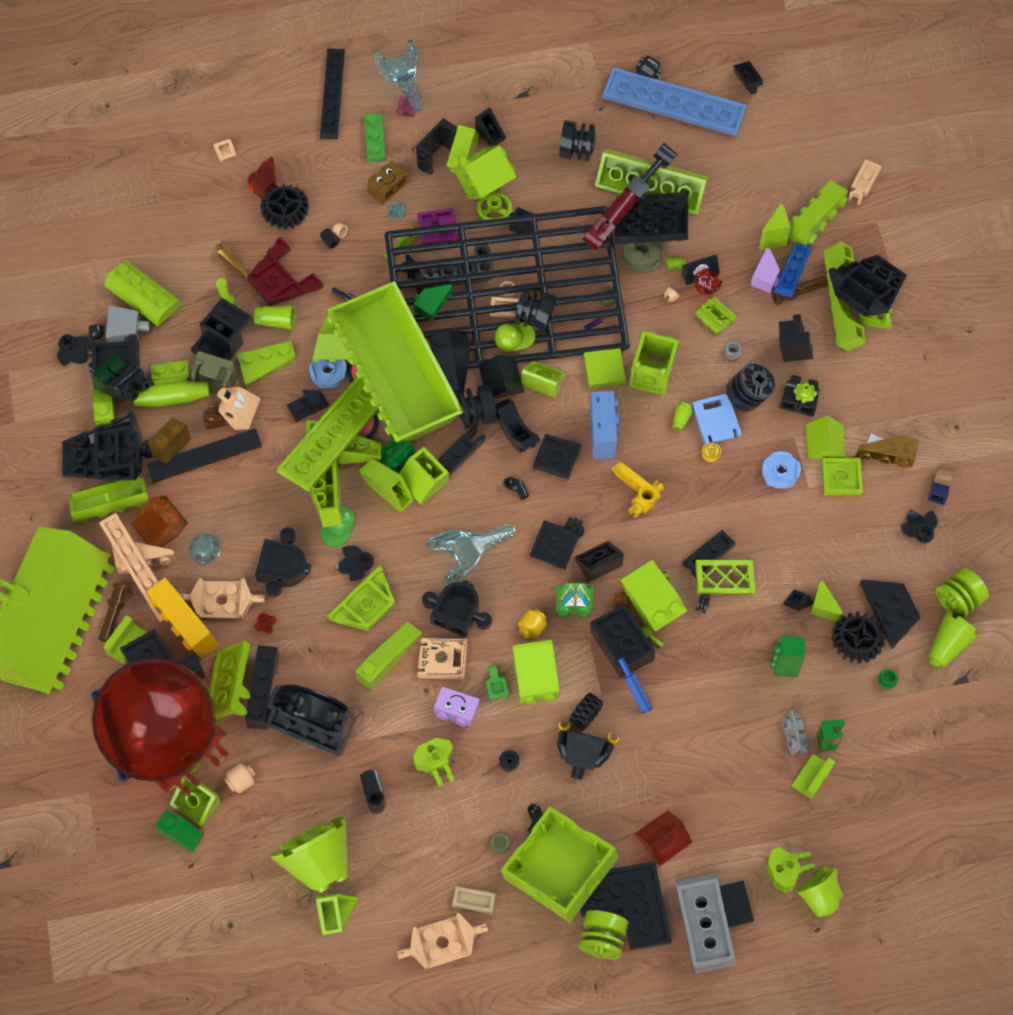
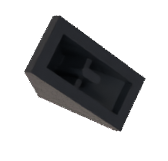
[475,107,506,146]

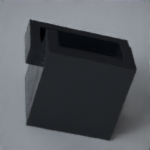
[779,314,813,362]

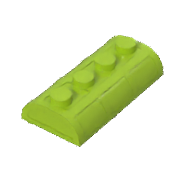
[104,261,183,326]
[69,476,149,523]

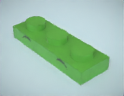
[364,113,386,162]

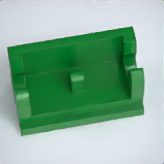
[817,720,845,753]

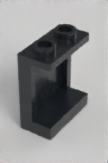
[88,335,140,373]

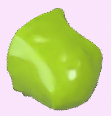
[797,866,844,917]

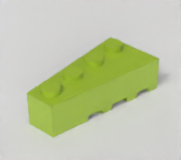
[788,180,848,246]
[309,460,342,527]

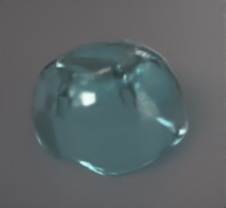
[189,533,221,564]

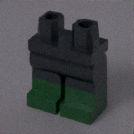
[91,354,150,403]

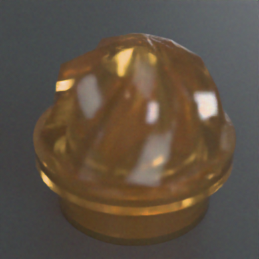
[613,591,632,609]

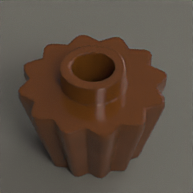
[203,404,224,429]

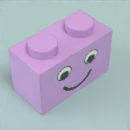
[434,686,480,727]

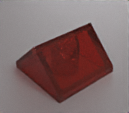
[635,810,693,866]

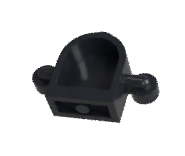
[255,527,311,597]
[422,580,492,637]

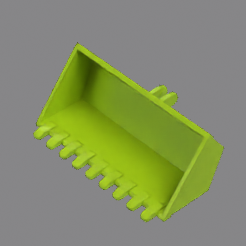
[327,281,463,442]
[0,526,115,694]

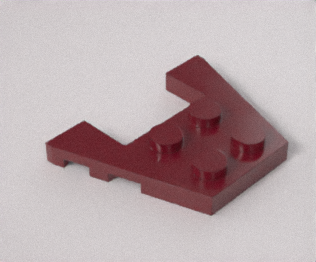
[247,237,324,306]

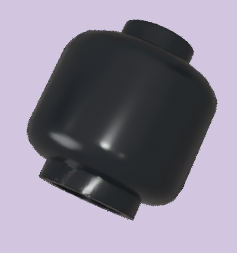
[635,55,662,79]

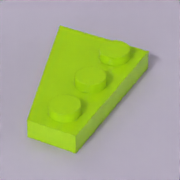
[237,341,296,389]

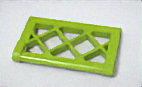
[695,560,755,594]

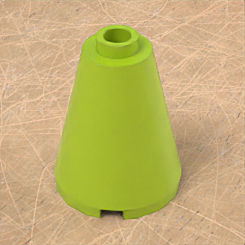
[928,612,979,668]

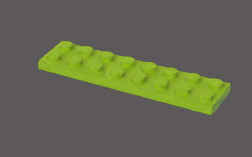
[277,377,379,492]

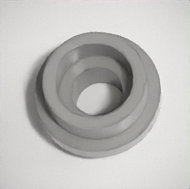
[723,341,742,360]

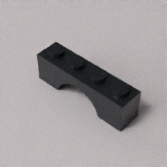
[245,645,280,730]

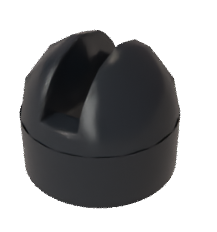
[88,324,104,340]

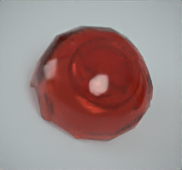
[693,268,723,296]

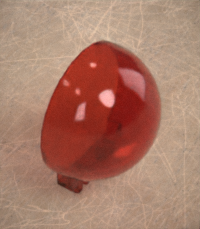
[92,658,229,796]

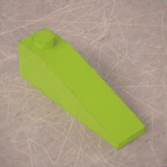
[355,621,423,691]

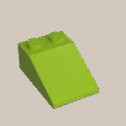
[619,559,687,631]

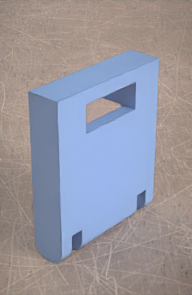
[692,394,741,445]

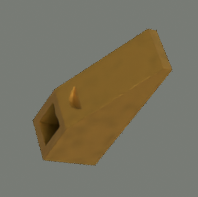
[856,436,918,468]

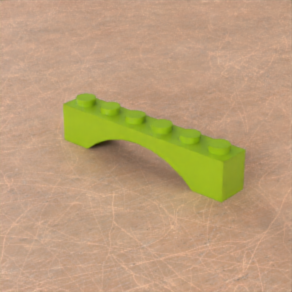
[824,242,866,351]

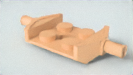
[179,578,265,618]
[397,913,488,969]

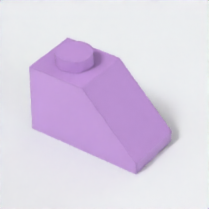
[751,248,780,294]

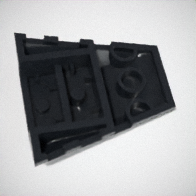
[828,255,907,316]
[62,411,142,481]

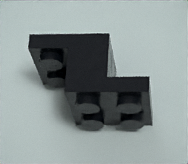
[191,298,252,361]

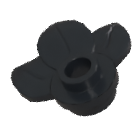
[57,334,91,366]
[900,510,938,543]
[336,546,374,581]

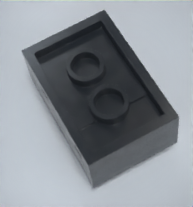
[590,604,655,678]

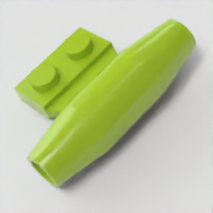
[134,360,210,407]

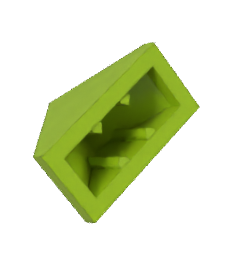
[811,581,843,622]

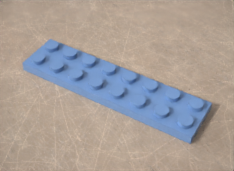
[602,67,747,136]

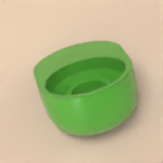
[320,506,355,547]

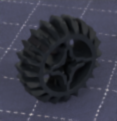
[260,183,309,230]
[831,611,886,664]

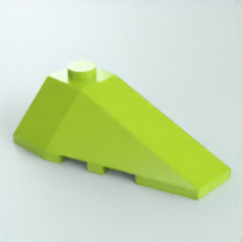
[305,420,381,464]

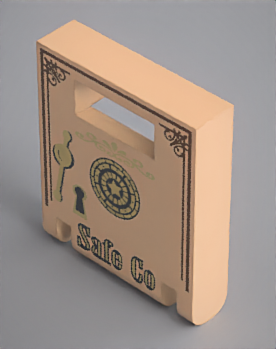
[417,638,468,680]

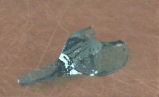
[373,39,424,111]
[426,524,516,583]

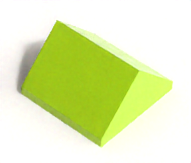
[759,204,791,251]
[522,361,567,398]
[805,416,846,460]
[169,772,221,827]

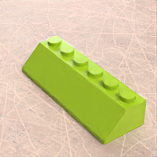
[595,149,709,215]

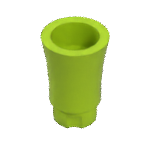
[254,305,296,330]

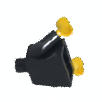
[557,721,619,780]

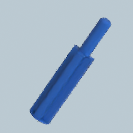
[618,657,652,713]

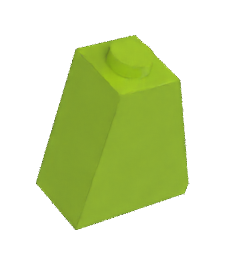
[447,125,480,174]
[359,458,414,512]

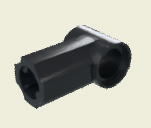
[360,770,386,813]

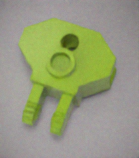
[413,738,455,787]
[766,847,816,893]

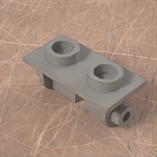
[781,711,809,756]

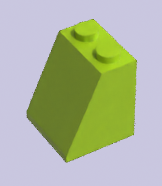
[512,639,560,705]

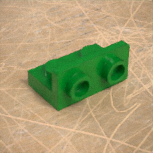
[378,437,416,474]

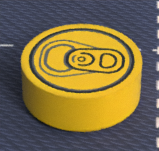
[702,442,721,462]

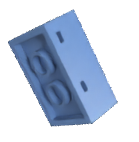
[590,391,619,459]

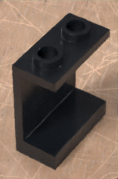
[416,118,457,175]

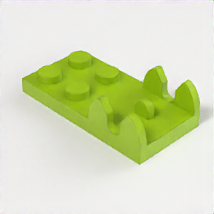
[203,640,250,725]

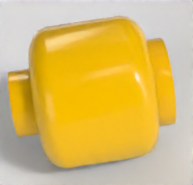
[518,609,547,638]

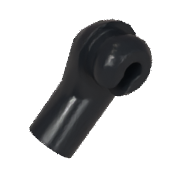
[503,477,529,500]
[527,804,543,833]

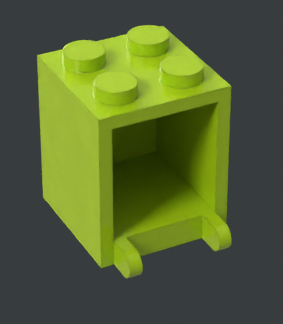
[451,145,516,200]
[629,331,679,396]

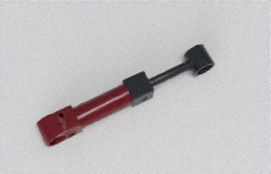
[582,143,678,251]

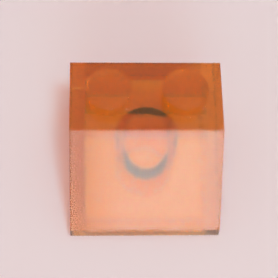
[132,496,188,548]

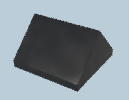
[479,355,524,399]
[575,541,624,583]

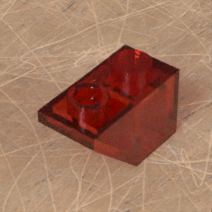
[247,157,276,198]

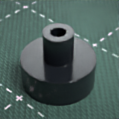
[499,750,519,772]

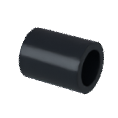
[320,228,339,249]

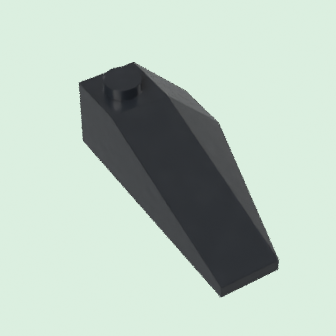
[430,331,470,398]

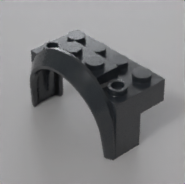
[265,684,356,756]

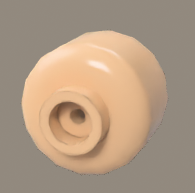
[224,763,256,794]

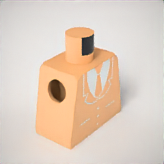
[217,387,260,430]

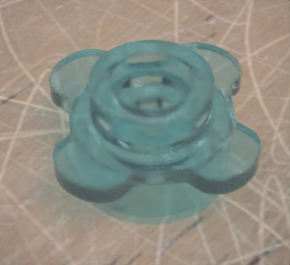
[388,201,406,219]

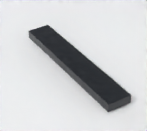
[320,49,345,139]
[147,428,262,483]

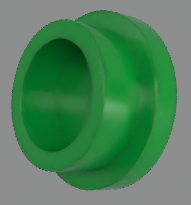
[878,669,898,689]

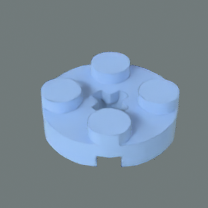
[309,359,347,388]
[762,451,801,489]

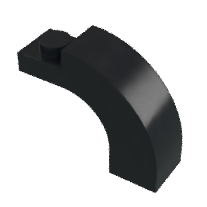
[495,398,540,453]

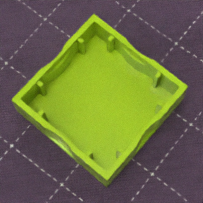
[501,806,619,923]

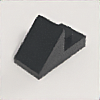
[287,390,329,422]

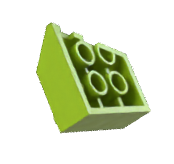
[312,313,351,362]

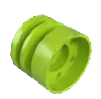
[935,567,989,619]
[578,910,628,959]

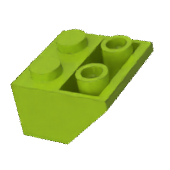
[399,447,449,505]

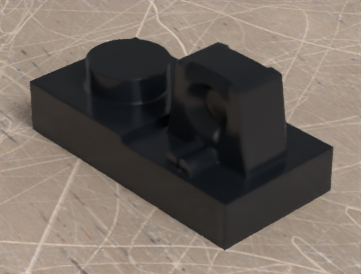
[733,61,763,94]

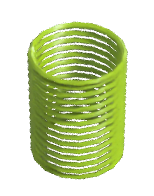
[667,256,686,270]

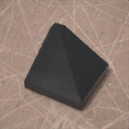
[783,589,813,611]

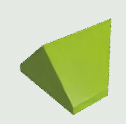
[316,894,359,936]

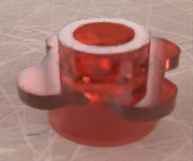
[254,613,277,634]

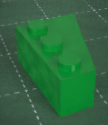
[770,636,805,677]

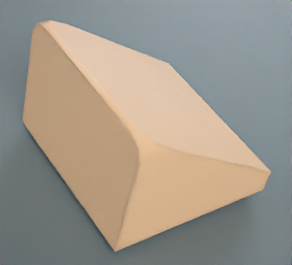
[213,139,236,161]

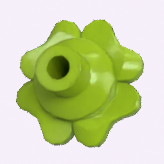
[794,382,817,403]

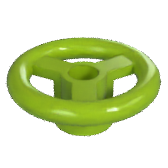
[477,192,512,220]

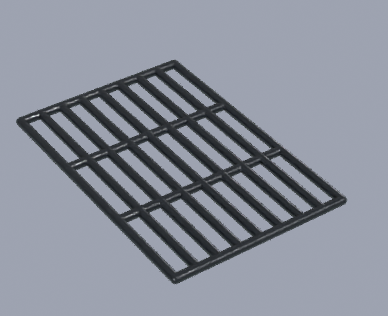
[384,206,630,369]

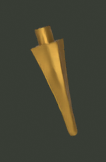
[215,243,249,279]

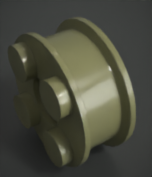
[623,242,663,273]

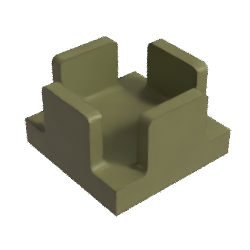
[191,351,237,394]

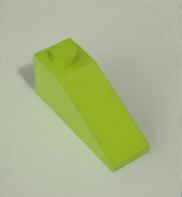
[93,389,116,426]

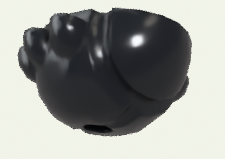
[563,517,584,538]

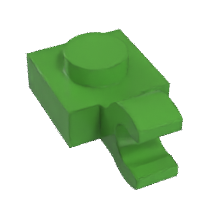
[485,664,509,701]

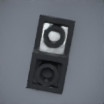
[402,254,424,294]

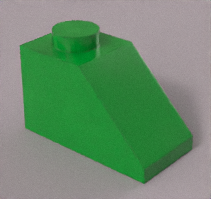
[413,284,452,322]
[155,810,204,852]

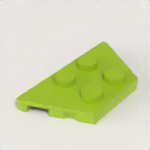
[327,565,395,631]

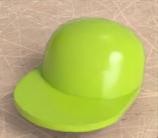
[495,322,535,352]

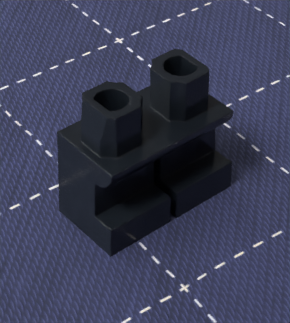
[779,375,820,417]

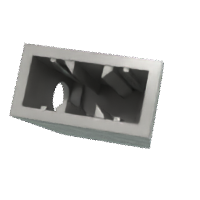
[106,306,150,343]

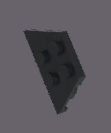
[860,580,920,649]

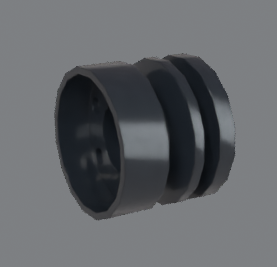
[559,120,596,162]
[515,287,557,333]
[726,362,776,412]
[457,384,497,429]

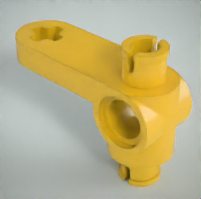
[612,461,664,518]

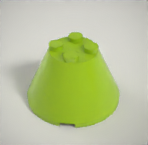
[270,816,348,893]

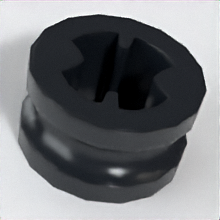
[696,594,711,614]

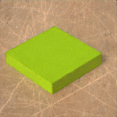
[583,348,626,389]
[822,458,863,496]

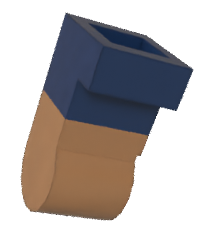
[928,466,953,505]

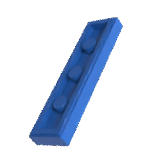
[774,243,812,298]

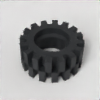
[569,692,604,731]

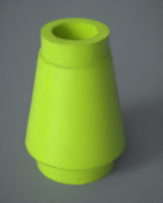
[672,402,693,431]

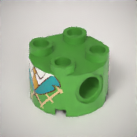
[555,583,594,618]

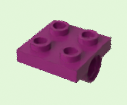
[417,208,458,244]

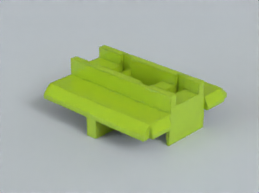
[695,296,737,334]

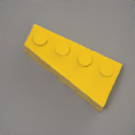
[147,577,221,660]

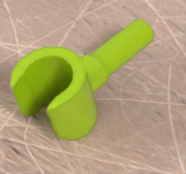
[641,627,664,647]

